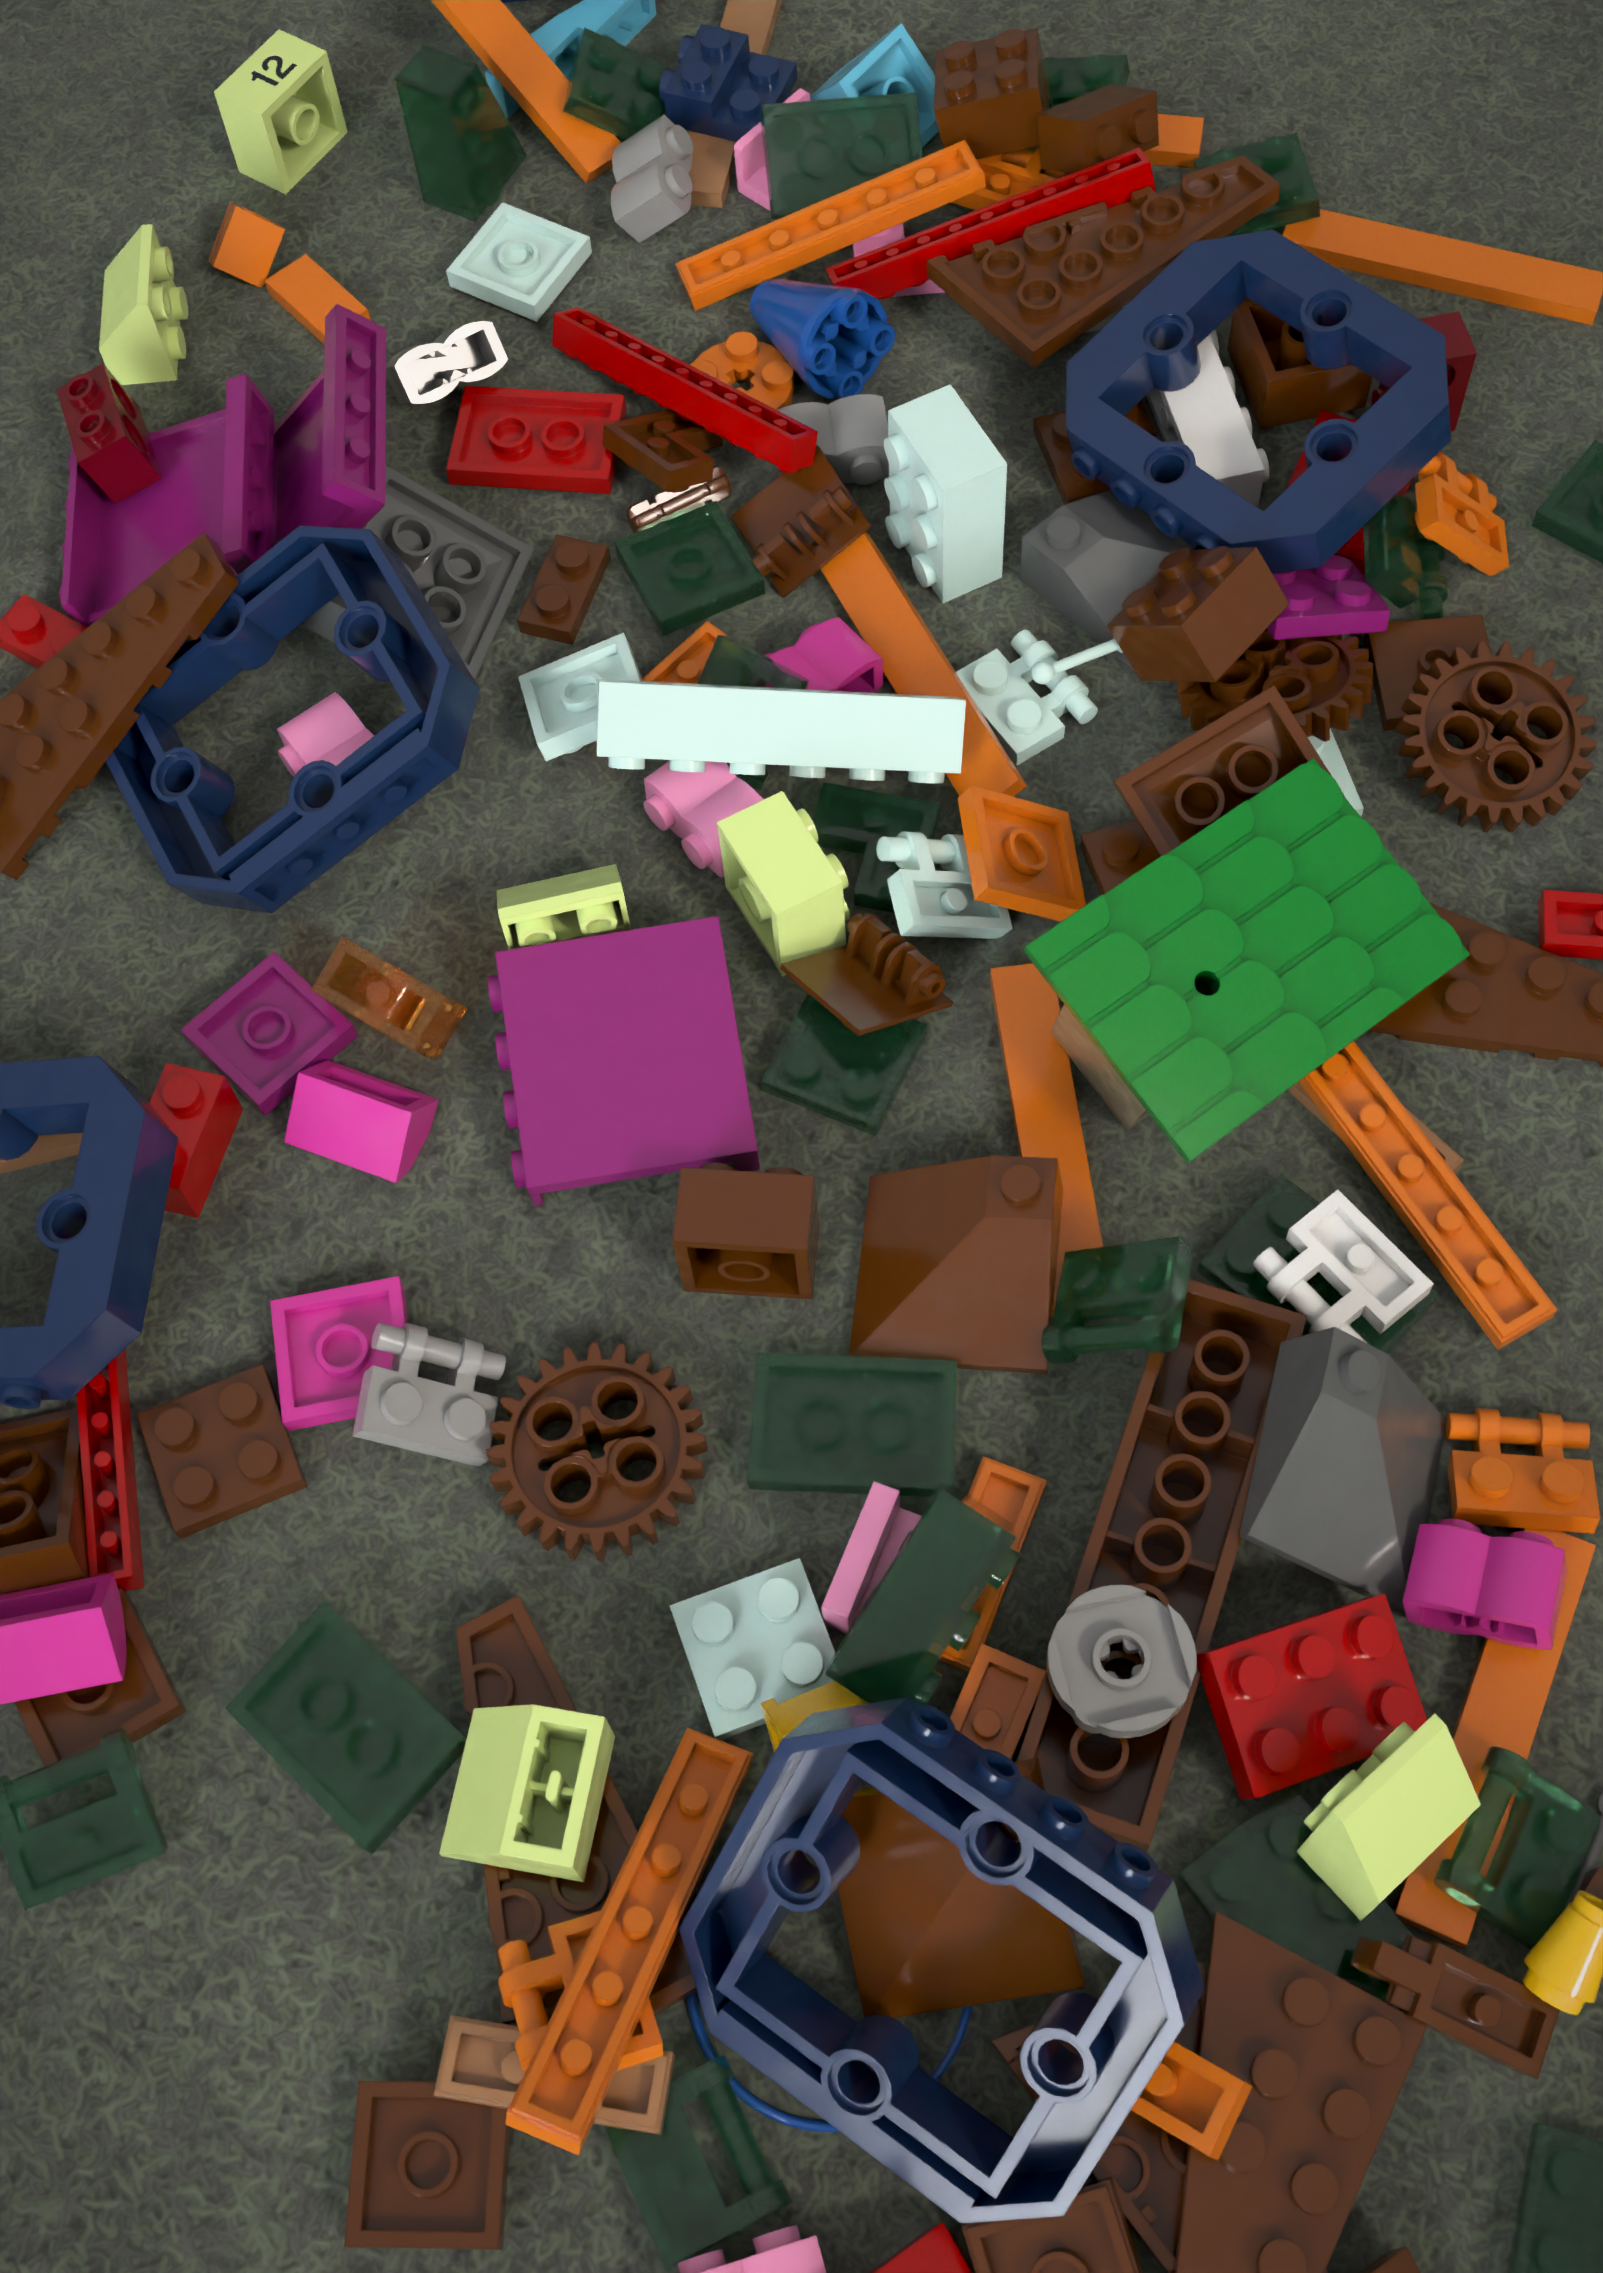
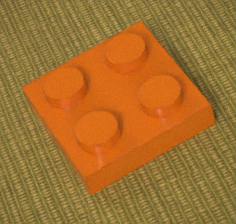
[957,785,1086,922]

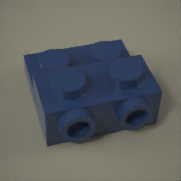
[659,24,798,142]

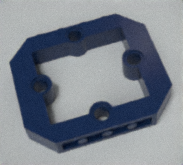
[1066,230,1451,573]
[106,526,480,913]
[0,1056,178,1409]
[679,1697,1205,2223]

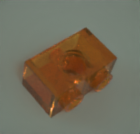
[311,936,468,1061]

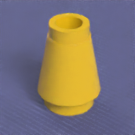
[1522,1890,1603,2015]

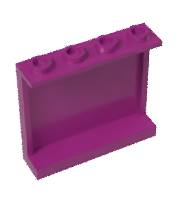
[272,304,386,548]
[59,373,274,627]
[487,916,760,1206]

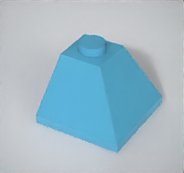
[810,23,939,171]

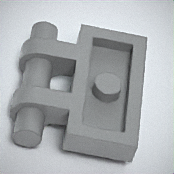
[353,1323,506,1466]

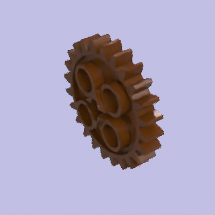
[1177,629,1373,742]
[1396,641,1597,833]
[486,1342,708,1561]

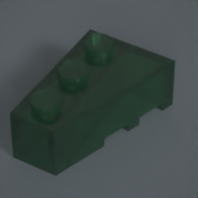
[825,1478,1020,1705]

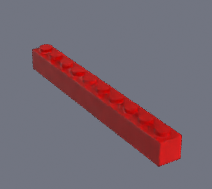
[826,147,1156,299]
[552,307,818,473]
[77,1348,145,1591]

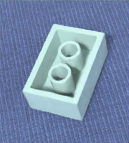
[884,384,1007,603]

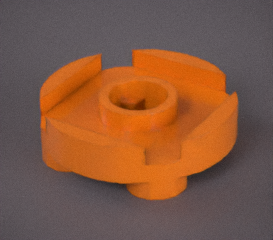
[690,331,795,410]

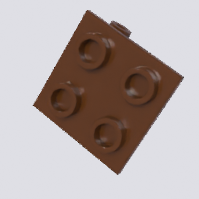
[732,445,872,598]
[780,912,953,1036]

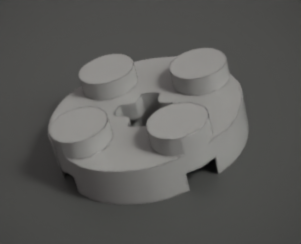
[1046,1585,1197,1738]

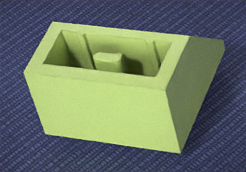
[99,224,188,385]
[497,864,631,950]
[439,1704,615,1882]
[1296,1714,1481,1921]

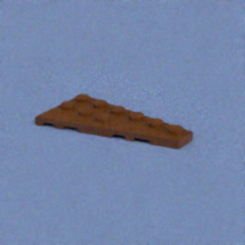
[926,155,1281,368]
[0,532,239,880]
[1368,902,1603,1067]
[456,1595,697,2026]
[1174,1911,1428,2273]

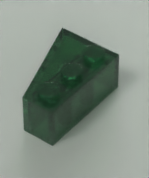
[395,45,527,222]

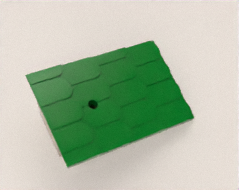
[1024,758,1470,1163]

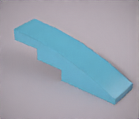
[485,0,657,118]

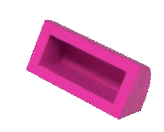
[284,1060,438,1183]
[0,1573,126,1705]

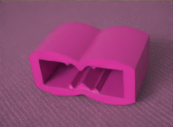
[748,617,883,693]
[1403,1519,1567,1649]

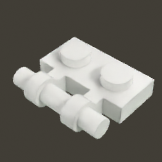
[1253,1189,1434,1343]

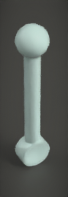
[1031,638,1123,684]

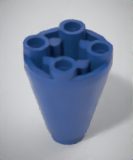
[750,279,895,399]

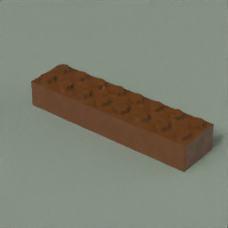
[1017,1275,1307,1853]

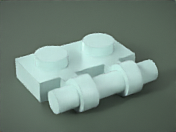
[956,630,1098,766]
[876,831,1013,939]

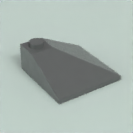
[303,466,534,680]
[1020,490,1193,671]
[1239,1327,1446,1613]

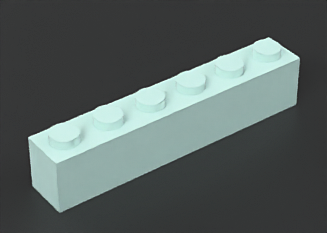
[596,679,966,784]

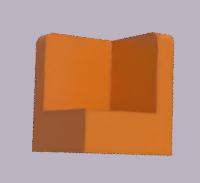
[208,201,285,287]

